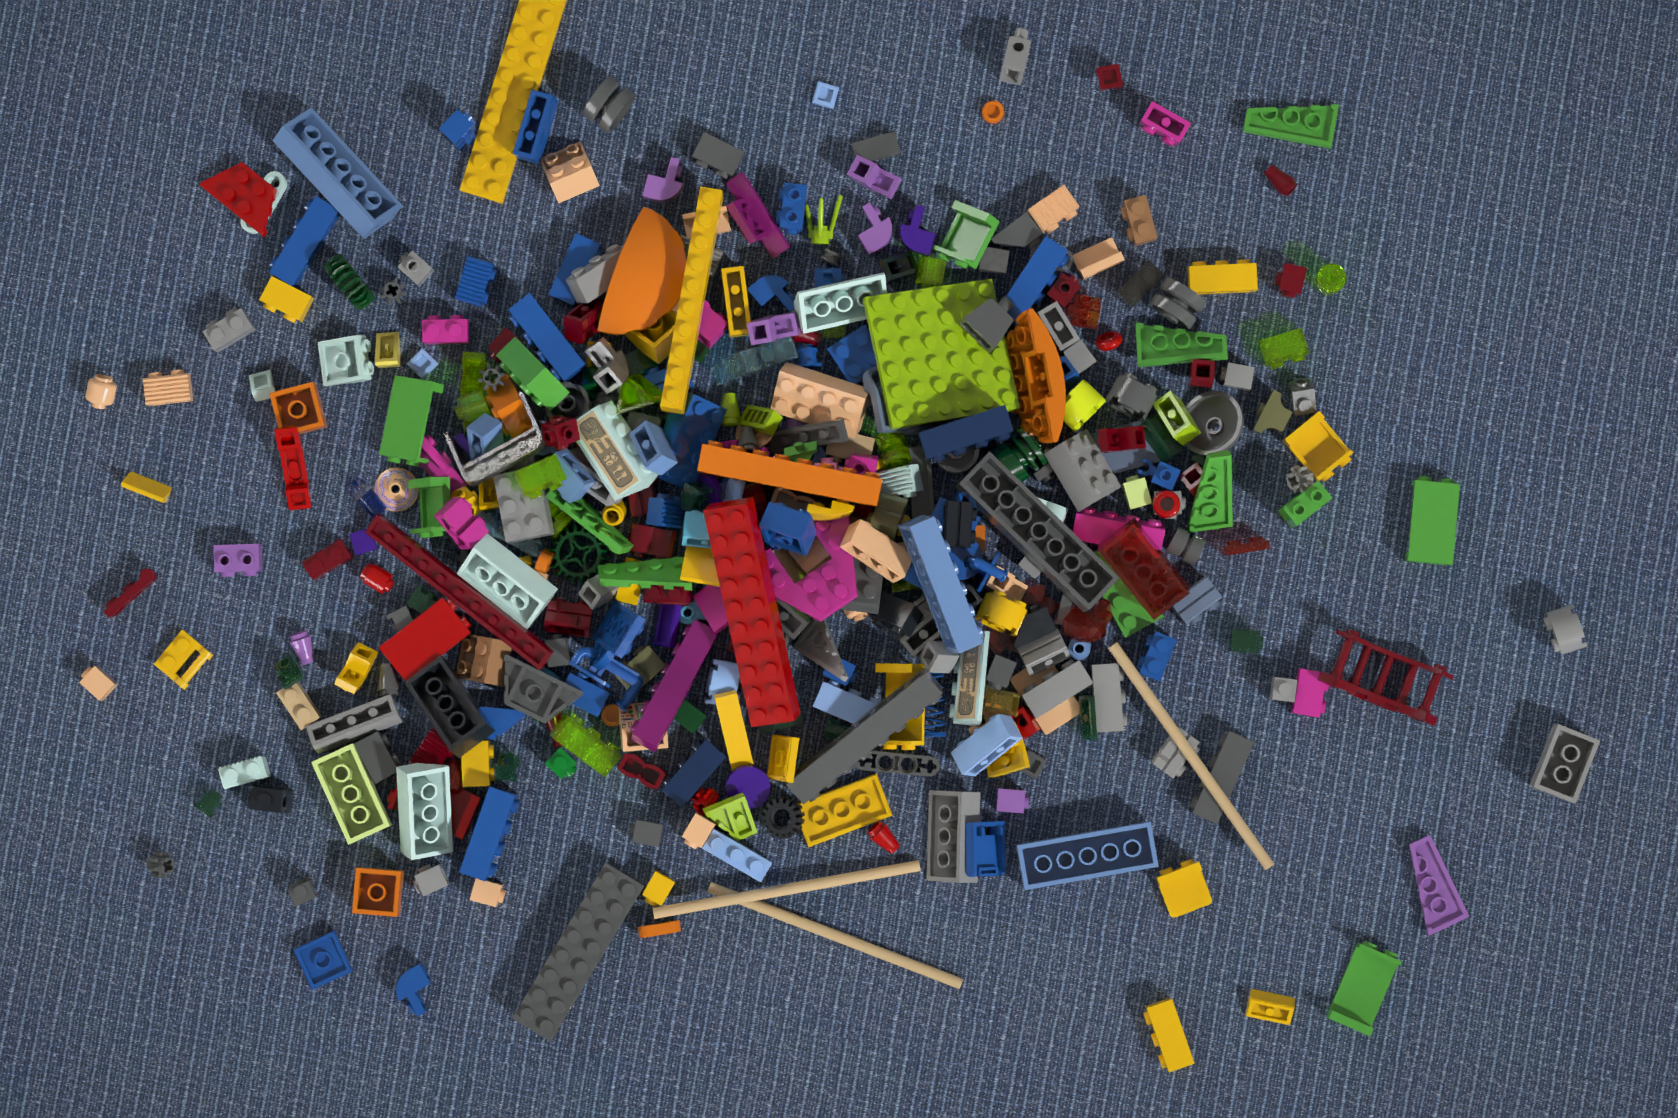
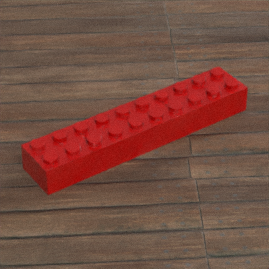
[703,497,801,727]

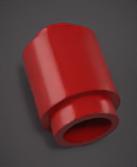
[360,563,395,594]

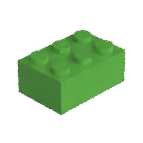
[496,337,570,411]

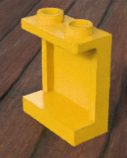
[1282,411,1354,482]

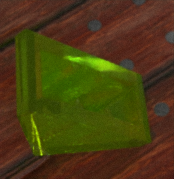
[616,373,663,414]

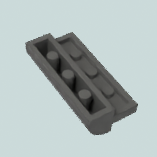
[894,579,983,658]

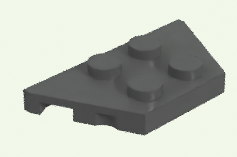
[504,654,584,724]

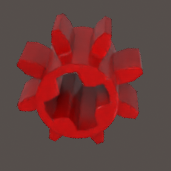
[692,787,719,815]

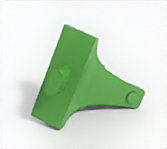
[784,441,817,462]

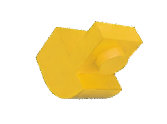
[334,642,378,694]

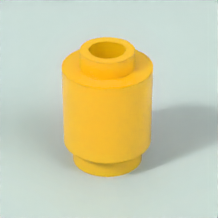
[602,500,627,526]

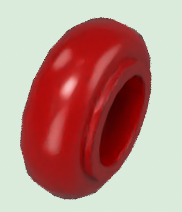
[1095,331,1122,351]
[1153,490,1181,518]

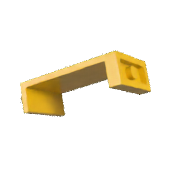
[875,663,925,750]

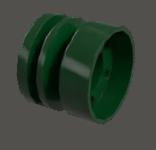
[989,426,1048,482]

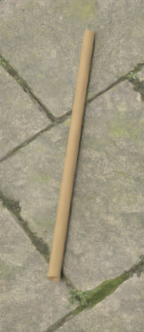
[1108,642,1274,870]
[652,860,921,919]
[707,882,963,989]

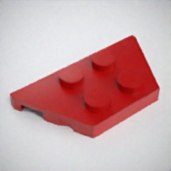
[200,162,277,237]

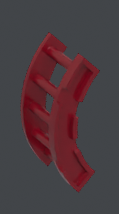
[1318,629,1454,726]

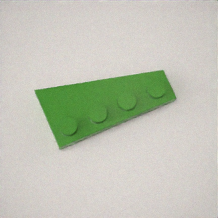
[1243,104,1339,149]
[545,489,634,555]
[598,557,692,591]

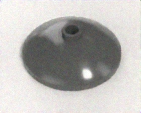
[1185,391,1244,456]

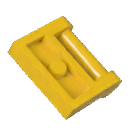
[154,630,213,690]

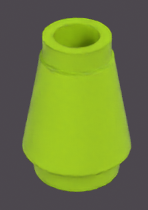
[721,393,741,427]

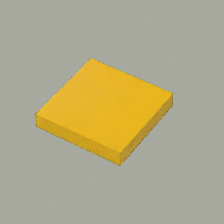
[767,734,799,783]

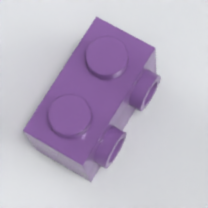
[213,544,263,577]

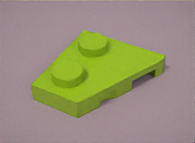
[703,792,758,841]

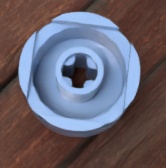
[704,659,741,705]

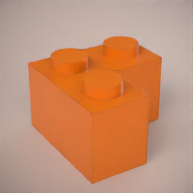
[485,374,538,442]

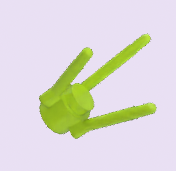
[805,195,843,244]

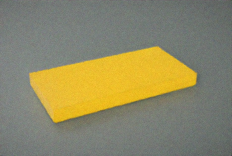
[797,773,892,847]

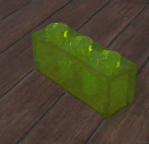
[549,713,621,777]

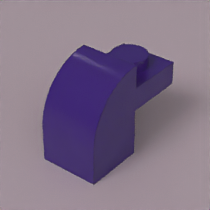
[900,205,936,258]

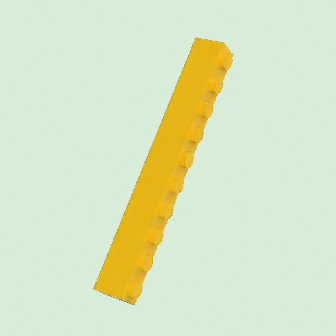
[660,186,724,415]

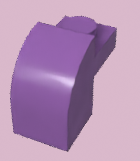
[847,155,902,200]
[642,157,684,203]
[858,202,892,257]
[747,312,801,345]

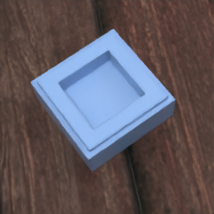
[812,81,839,109]
[407,348,439,380]

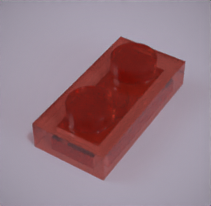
[1222,536,1270,556]

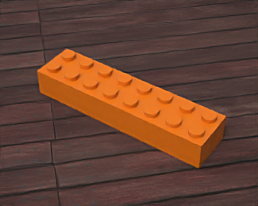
[697,441,883,507]

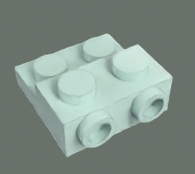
[318,335,374,387]

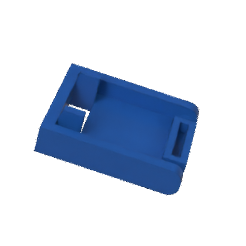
[965,821,1006,877]

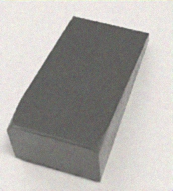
[852,132,900,162]

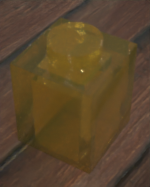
[983,689,1020,717]

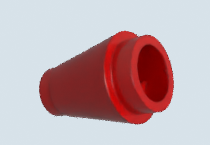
[867,821,900,854]

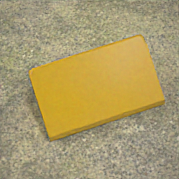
[121,472,172,503]
[1245,989,1295,1025]

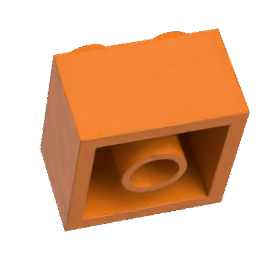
[269,382,328,434]
[352,867,404,917]

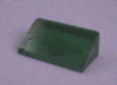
[1139,412,1185,462]
[1079,693,1097,741]

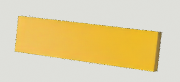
[714,690,754,771]

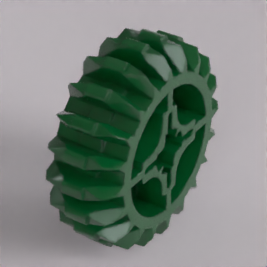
[324,254,375,310]
[549,524,609,585]

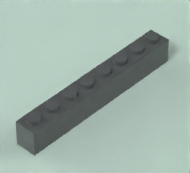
[786,667,943,804]

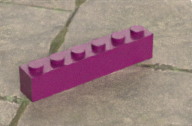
[630,619,718,752]

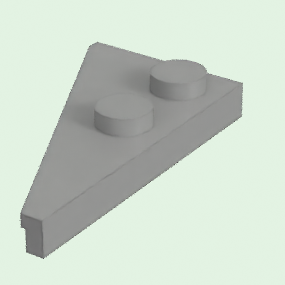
[793,618,848,682]

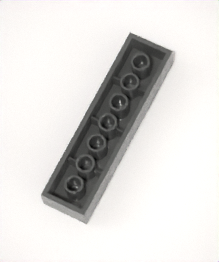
[955,452,1119,612]
[512,862,645,1042]

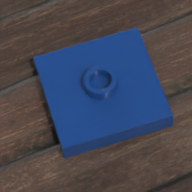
[293,930,354,990]

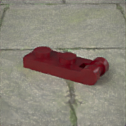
[103,569,157,619]

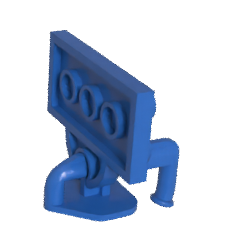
[902,497,1008,593]
[569,600,646,712]

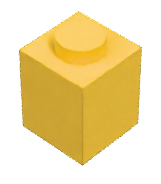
[642,870,676,907]

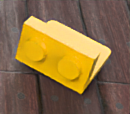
[1155,859,1212,918]

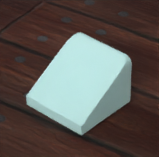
[249,370,276,401]

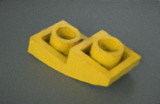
[805,499,854,521]

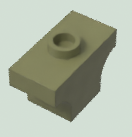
[1251,390,1293,435]

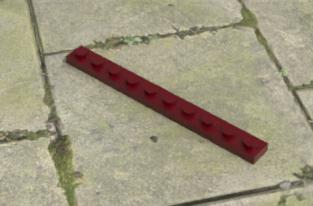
[365,514,554,670]

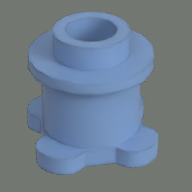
[1068,636,1091,662]

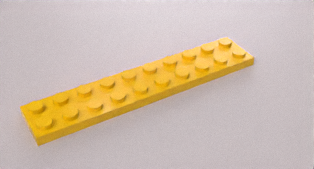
[460,0,567,204]

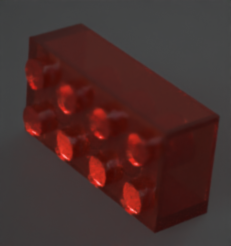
[1098,518,1190,620]

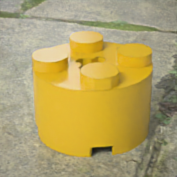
[975,590,1027,636]

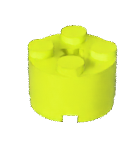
[1063,379,1106,433]

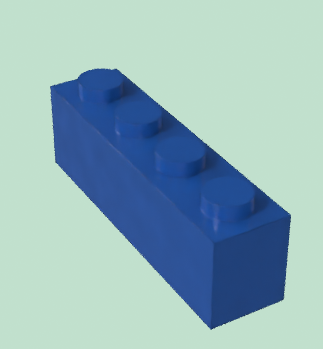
[269,196,341,288]
[1006,236,1069,325]

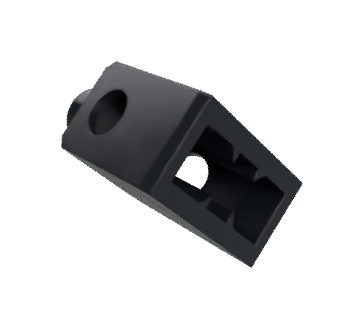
[248,785,294,813]

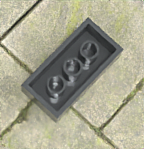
[840,516,883,614]

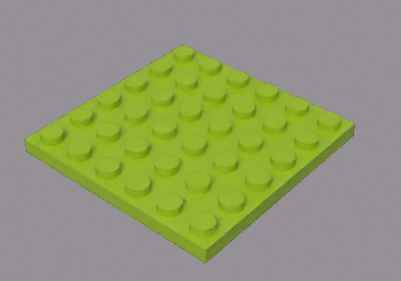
[863,279,1020,430]

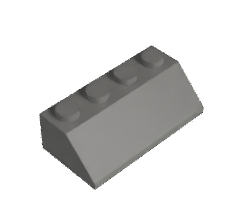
[926,790,980,883]

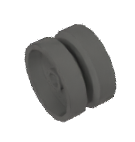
[582,75,636,134]
[1149,277,1207,330]

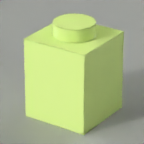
[1122,475,1152,510]

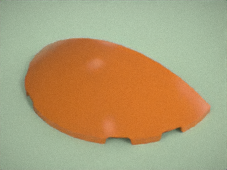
[597,207,687,335]
[1006,308,1066,443]

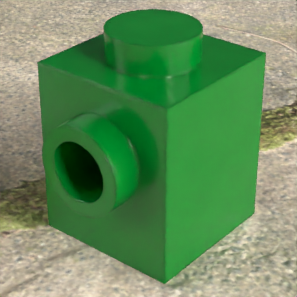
[545,747,578,779]

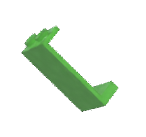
[379,375,444,467]
[1405,476,1460,566]
[1326,941,1402,1036]

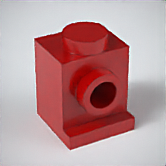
[1008,705,1041,741]

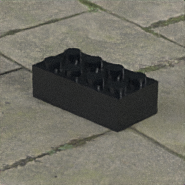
[405,656,495,758]

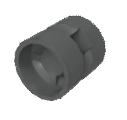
[1165,526,1207,566]

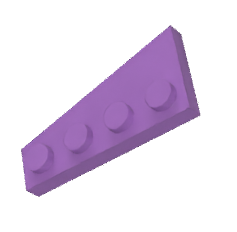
[1409,835,1469,936]

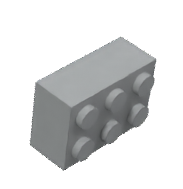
[1044,429,1121,512]
[493,467,555,543]
[1529,724,1600,804]

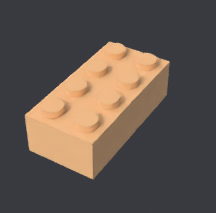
[770,362,870,439]

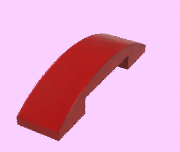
[274,426,312,510]

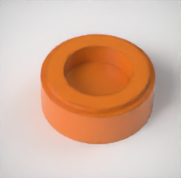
[982,101,1004,124]
[601,704,619,727]

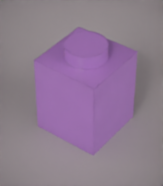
[996,788,1029,813]

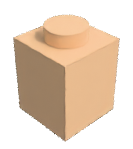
[79,666,118,701]
[470,879,506,907]

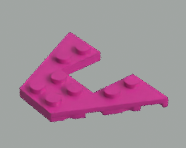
[765,501,858,622]

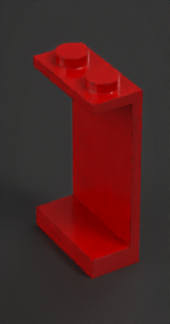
[379,596,472,681]
[387,777,482,839]

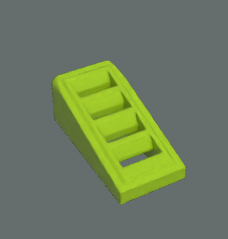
[739,405,783,436]

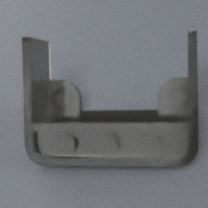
[444,391,545,486]

